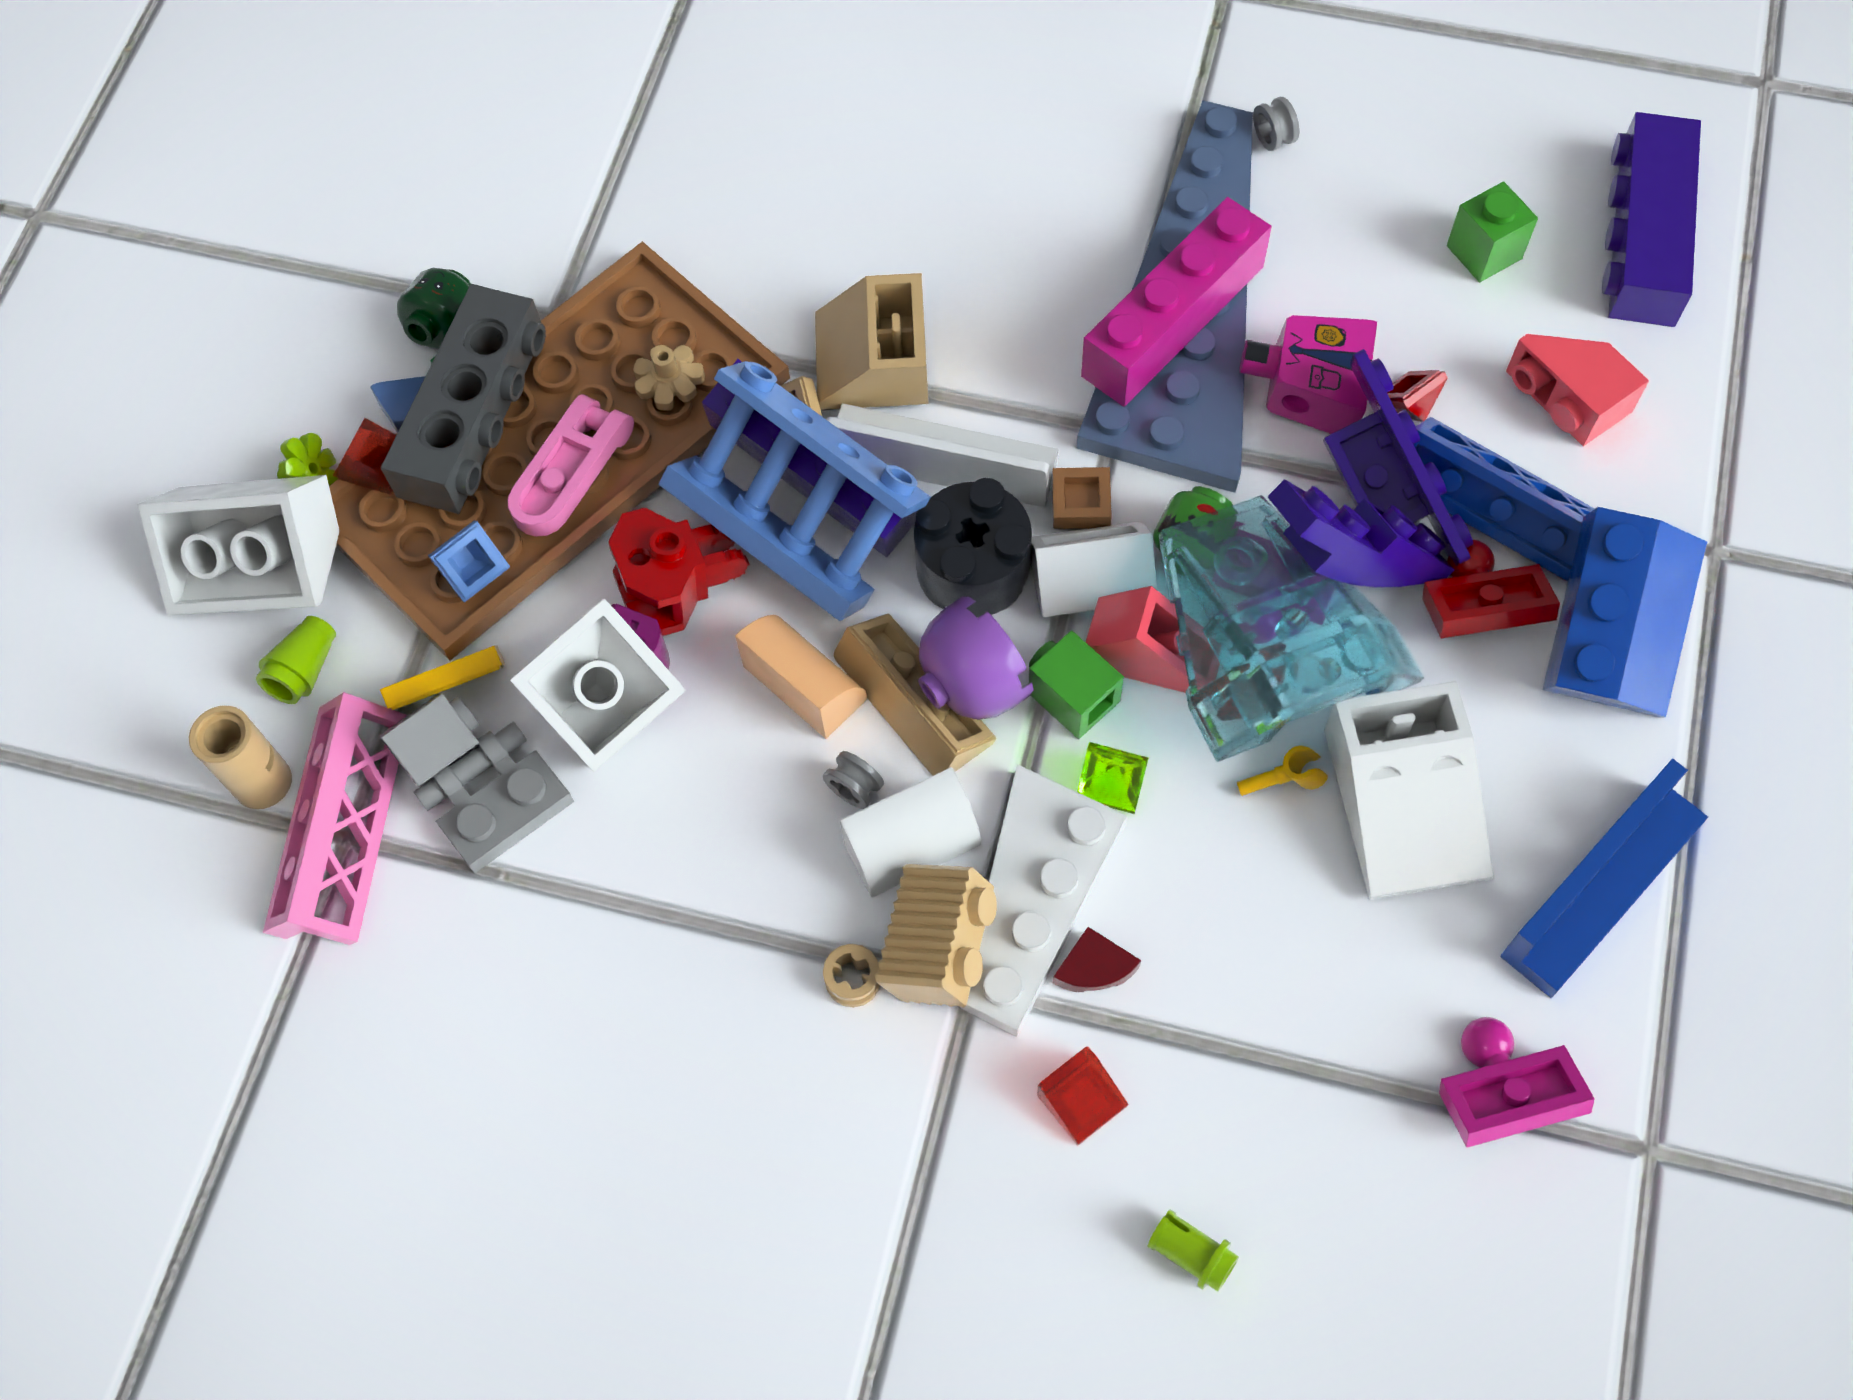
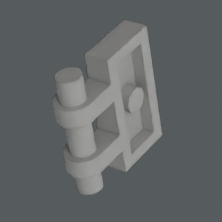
[413,721,574,874]

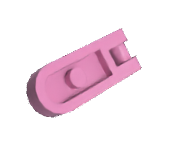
[508,394,634,537]

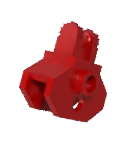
[608,507,750,636]

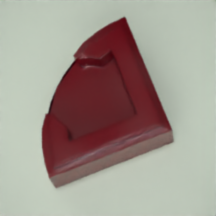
[1053,927,1141,992]

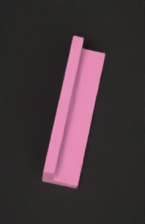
[263,692,407,945]

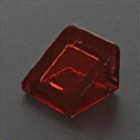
[333,418,396,495]
[1037,1046,1129,1146]

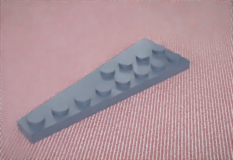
[1076,100,1253,493]

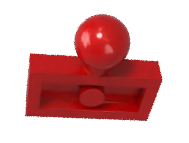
[1422,539,1560,639]

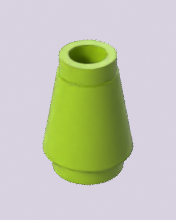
[256,616,336,704]

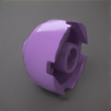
[918,597,1034,720]

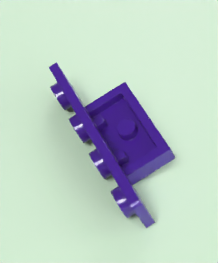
[1323,349,1473,566]

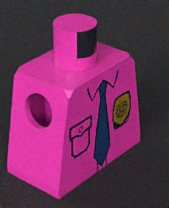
[1239,315,1378,434]

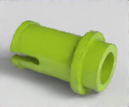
[1147,1209,1239,1292]

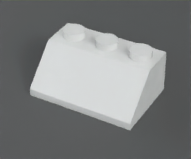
[137,475,340,615]

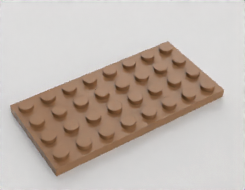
[329,241,790,661]

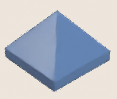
[428,520,510,603]

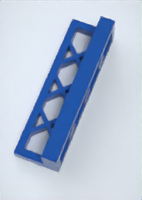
[1413,417,1595,581]
[1500,758,1709,998]

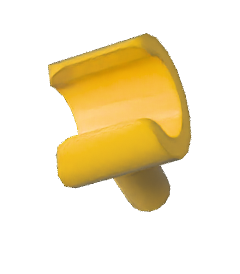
[1237,745,1328,796]

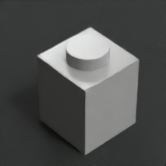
[379,694,479,786]

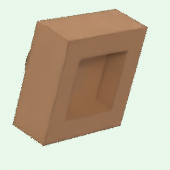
[1052,467,1112,529]

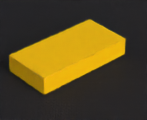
[380,645,505,710]

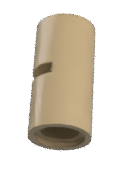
[189,706,292,809]

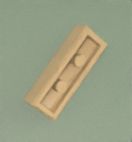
[834,613,997,776]

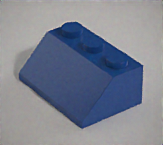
[1542,507,1707,718]

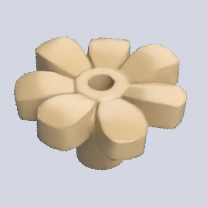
[633,345,705,410]

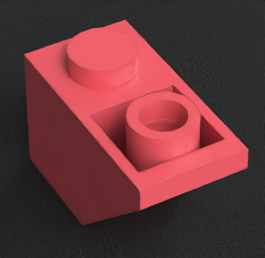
[1506,334,1649,447]

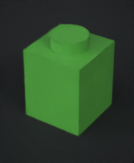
[1446,181,1538,283]
[1028,630,1124,740]

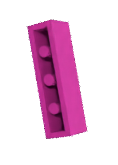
[1081,197,1272,407]

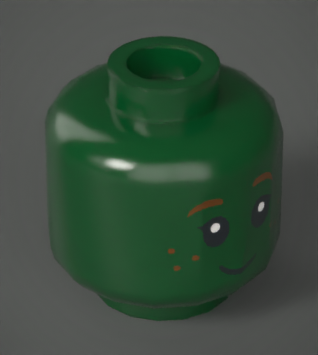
[397,267,471,349]

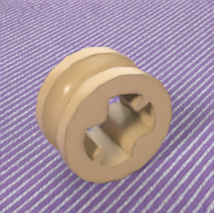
[823,944,880,1008]

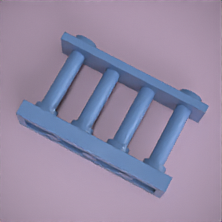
[658,361,931,621]

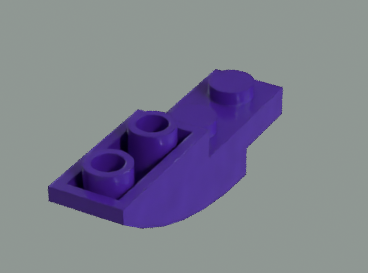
[1268,479,1454,588]

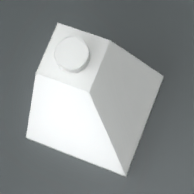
[510,598,686,772]

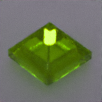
[1077,742,1149,814]

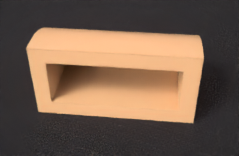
[735,615,867,739]

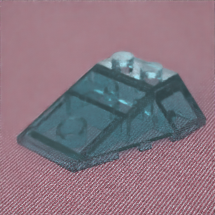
[1158,495,1424,762]

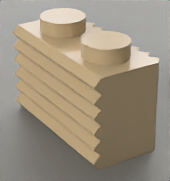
[875,864,997,1008]

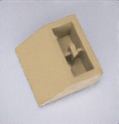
[815,273,929,410]

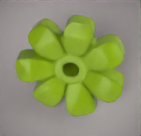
[277,433,342,486]

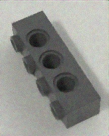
[381,284,546,514]

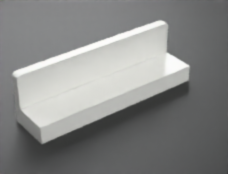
[826,403,1059,508]

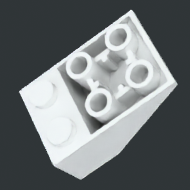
[1324,681,1494,900]

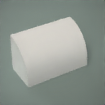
[1031,521,1158,617]
[840,767,981,898]

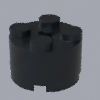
[914,478,1032,617]

